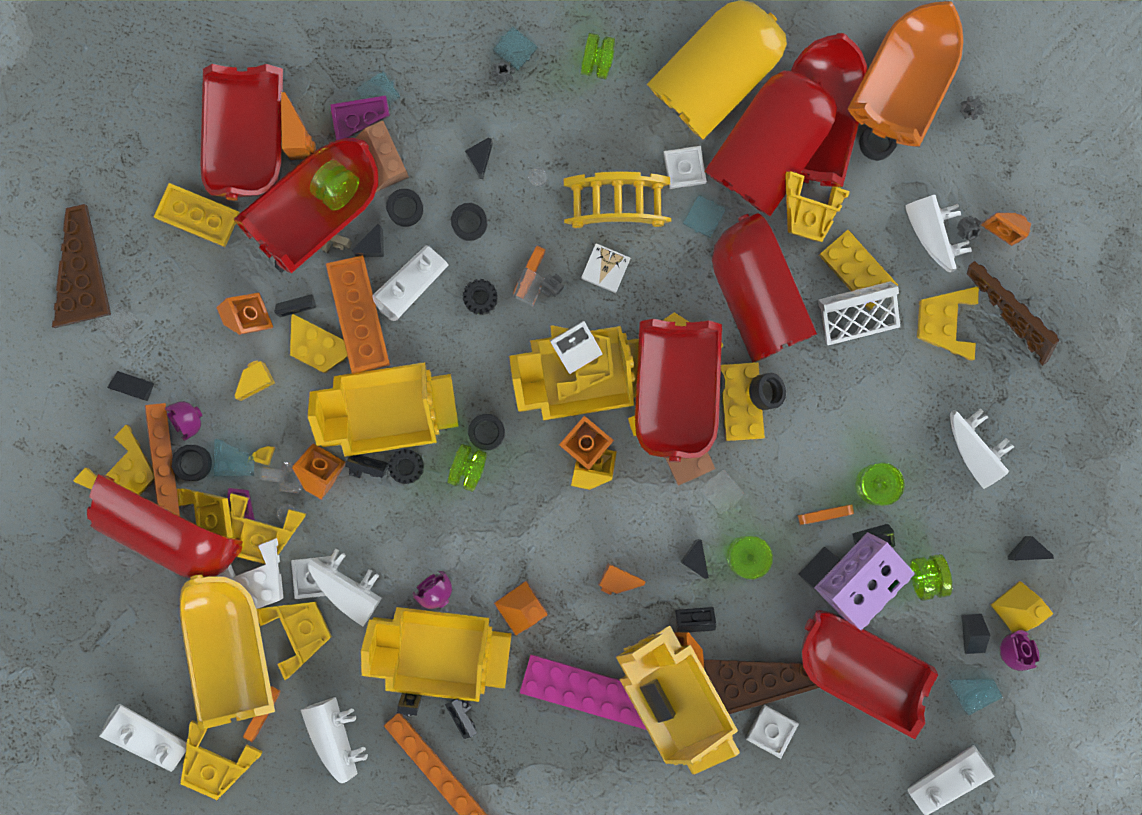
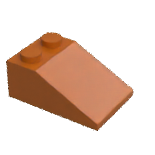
[281,92,316,160]

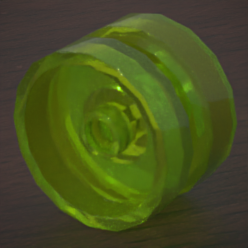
[581,33,615,80]
[310,160,359,211]
[447,443,488,492]
[855,463,905,506]
[726,536,773,579]
[910,554,953,601]

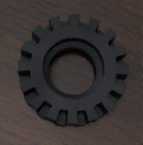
[463,279,498,315]
[388,449,424,484]

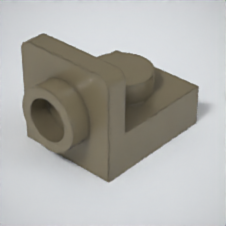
[321,234,352,254]

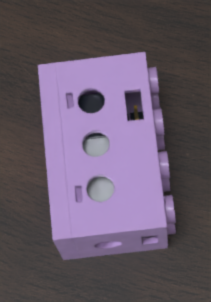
[814,532,915,630]

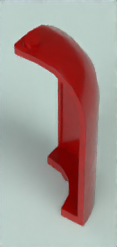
[791,33,867,187]
[200,64,283,201]
[704,70,837,217]
[233,138,378,273]
[712,213,817,363]
[635,319,722,463]
[87,474,243,579]
[802,610,938,740]

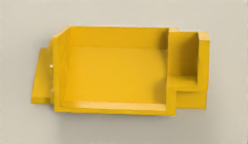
[509,326,639,420]
[308,362,459,457]
[361,607,512,702]
[616,626,740,774]

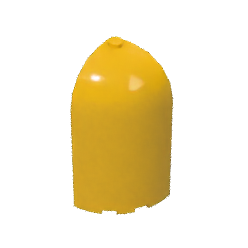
[647,0,787,139]
[180,575,275,730]

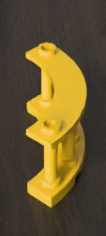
[563,172,671,228]

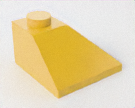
[571,449,617,490]
[990,581,1053,632]

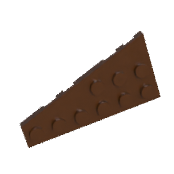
[52,204,111,328]
[966,261,1059,366]
[704,659,820,714]

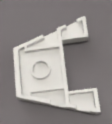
[217,538,283,609]

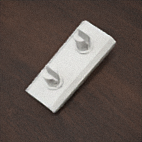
[905,195,972,272]
[372,245,448,321]
[950,408,1014,489]
[308,549,382,626]
[301,697,368,783]
[99,704,187,772]
[907,745,995,815]

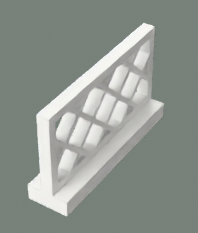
[818,281,900,345]

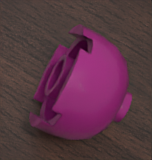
[165,401,203,441]
[412,571,453,609]
[1000,630,1040,671]

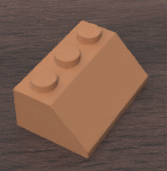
[356,120,409,192]
[665,452,715,485]

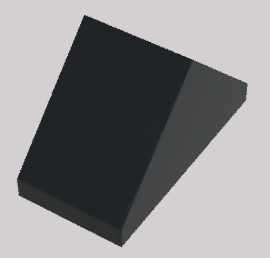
[465,138,493,179]
[352,224,384,257]
[1008,536,1054,561]
[681,539,709,579]
[961,613,991,654]

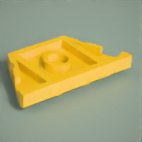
[290,314,348,374]

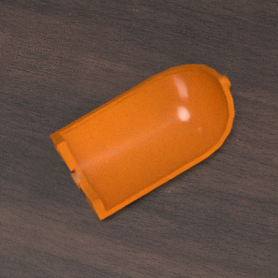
[848,1,963,147]

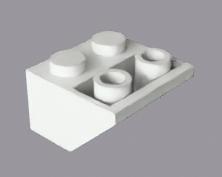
[550,321,603,374]

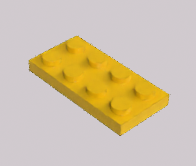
[154,183,240,247]
[819,230,898,311]
[721,362,765,441]

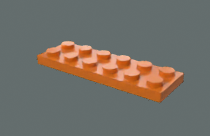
[326,255,390,374]

